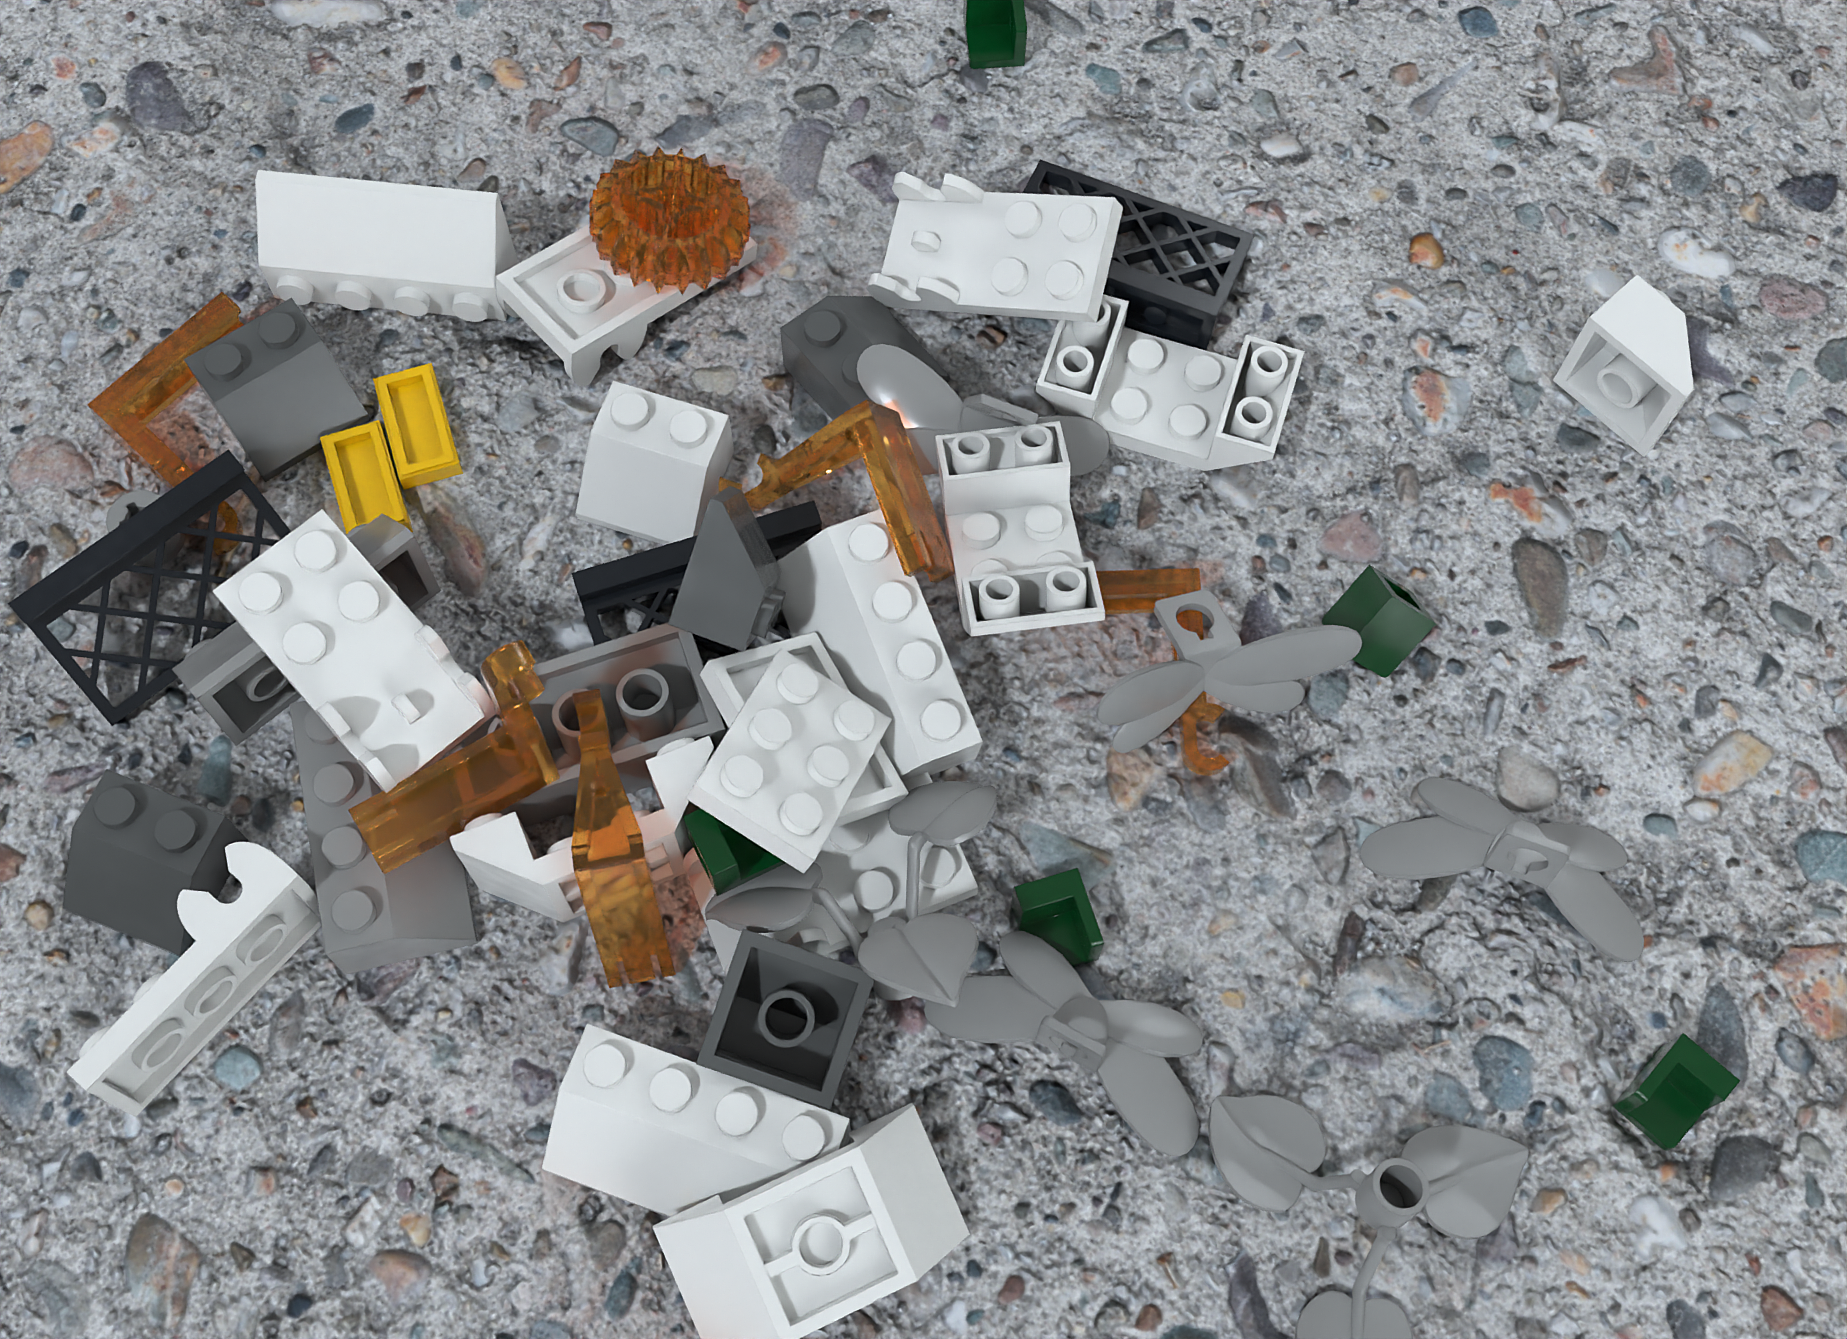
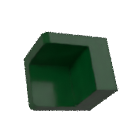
[963,0,1027,69]
[1322,564,1436,678]
[683,808,786,896]
[1010,868,1104,968]
[1612,1033,1740,1151]

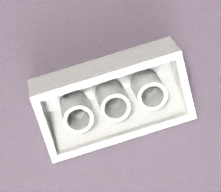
[255,170,518,322]
[776,507,983,781]
[542,1024,851,1218]

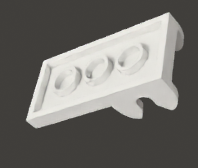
[495,172,758,386]
[867,172,1123,323]
[213,509,496,799]
[683,772,978,977]
[67,842,321,1117]

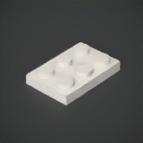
[699,632,909,829]
[686,647,892,874]

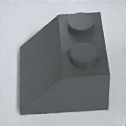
[780,295,950,447]
[184,298,371,482]
[668,486,786,652]
[63,769,249,957]
[696,928,874,1110]

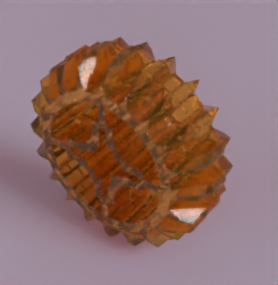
[589,146,751,295]

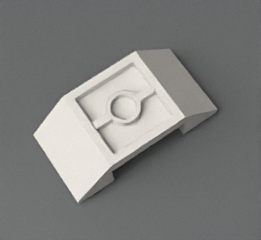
[1035,294,1305,471]
[935,421,1105,637]
[449,736,715,923]
[653,1103,970,1339]

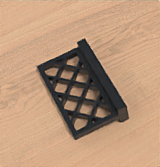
[1022,159,1255,351]
[8,449,291,726]
[571,500,822,657]

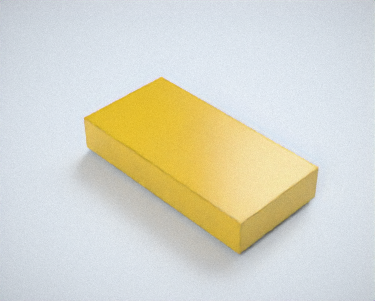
[373,363,463,490]
[320,420,413,534]

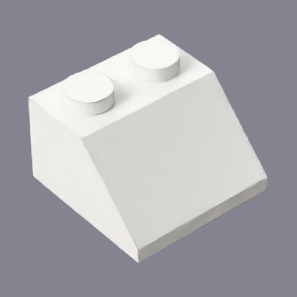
[1553,275,1694,457]
[576,381,734,545]

